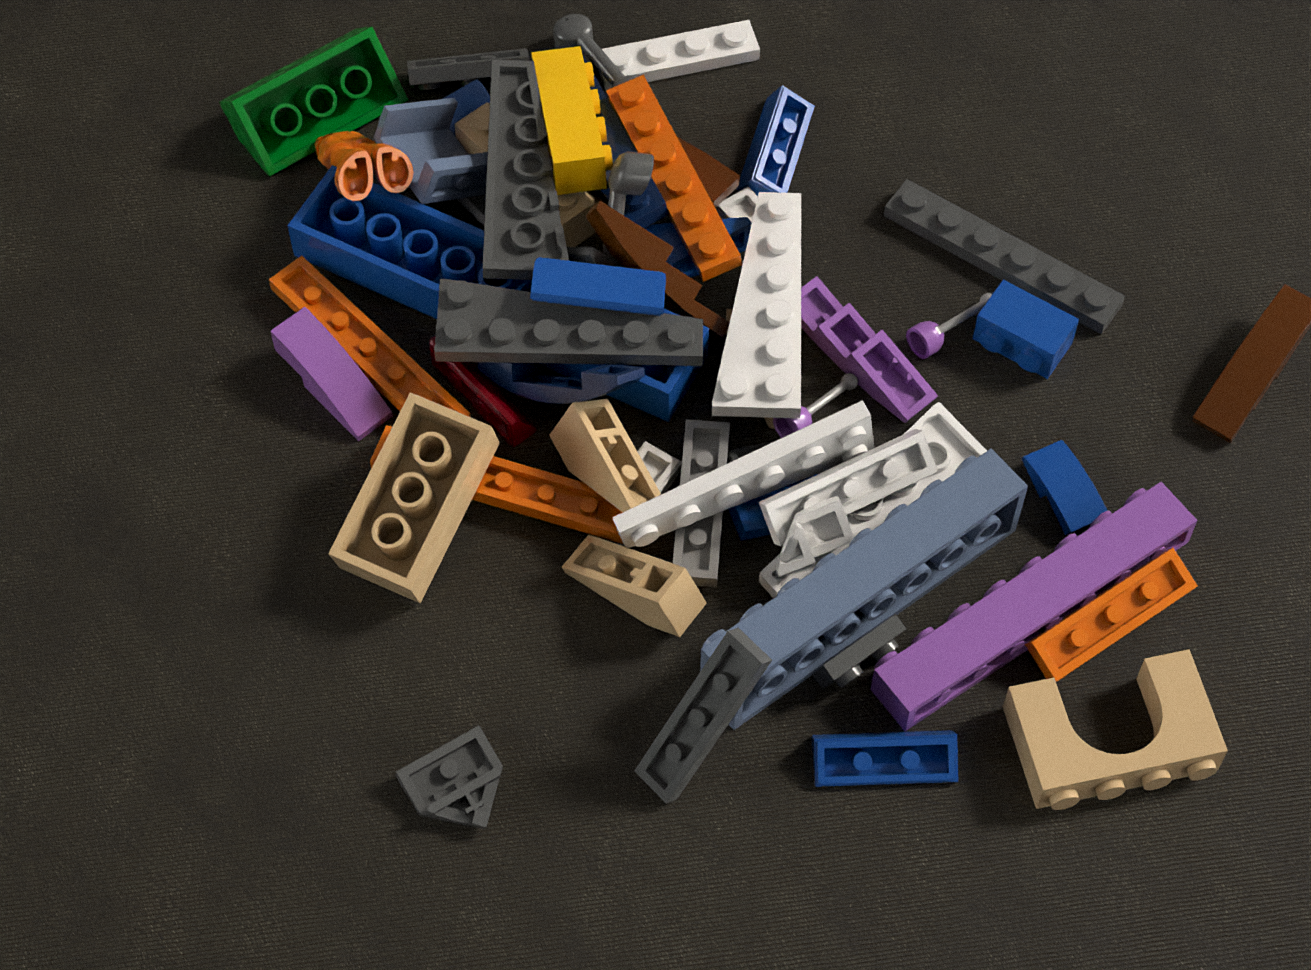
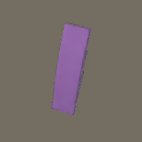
[801,276,938,423]

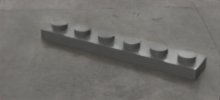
[884,179,1125,335]

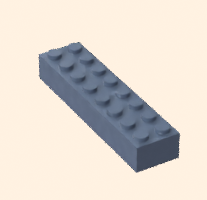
[700,448,1028,730]

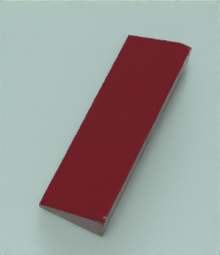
[429,336,537,448]

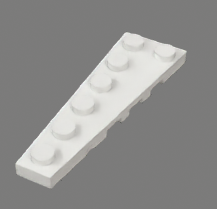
[712,192,801,418]
[612,400,874,548]
[759,402,987,598]

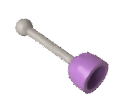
[906,293,992,359]
[773,373,858,438]

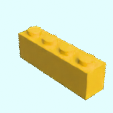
[531,46,613,195]

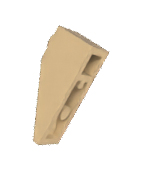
[549,398,661,512]
[562,534,707,637]

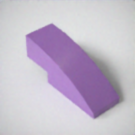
[271,307,393,441]

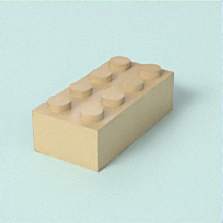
[328,392,500,604]

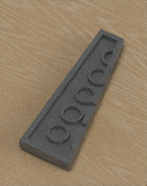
[483,59,569,280]
[434,279,703,366]

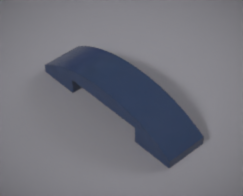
[478,362,645,404]

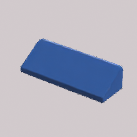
[737,85,815,196]
[530,257,666,316]
[812,730,958,787]

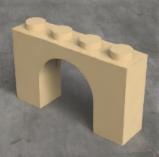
[1003,649,1228,810]

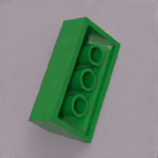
[219,26,408,176]

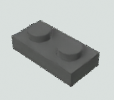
[812,614,906,690]

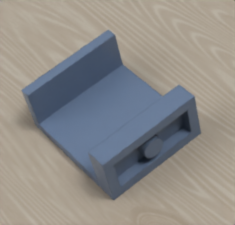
[373,98,488,204]

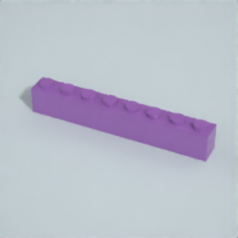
[870,482,1198,731]

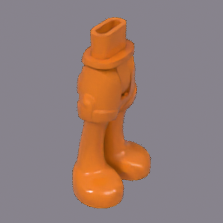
[315,131,414,201]

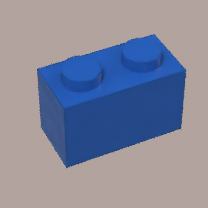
[973,279,1079,379]

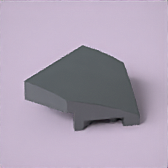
[395,725,503,829]

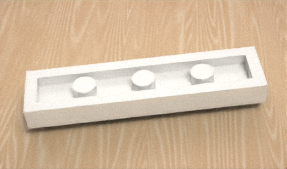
[598,20,760,91]
[758,429,938,546]

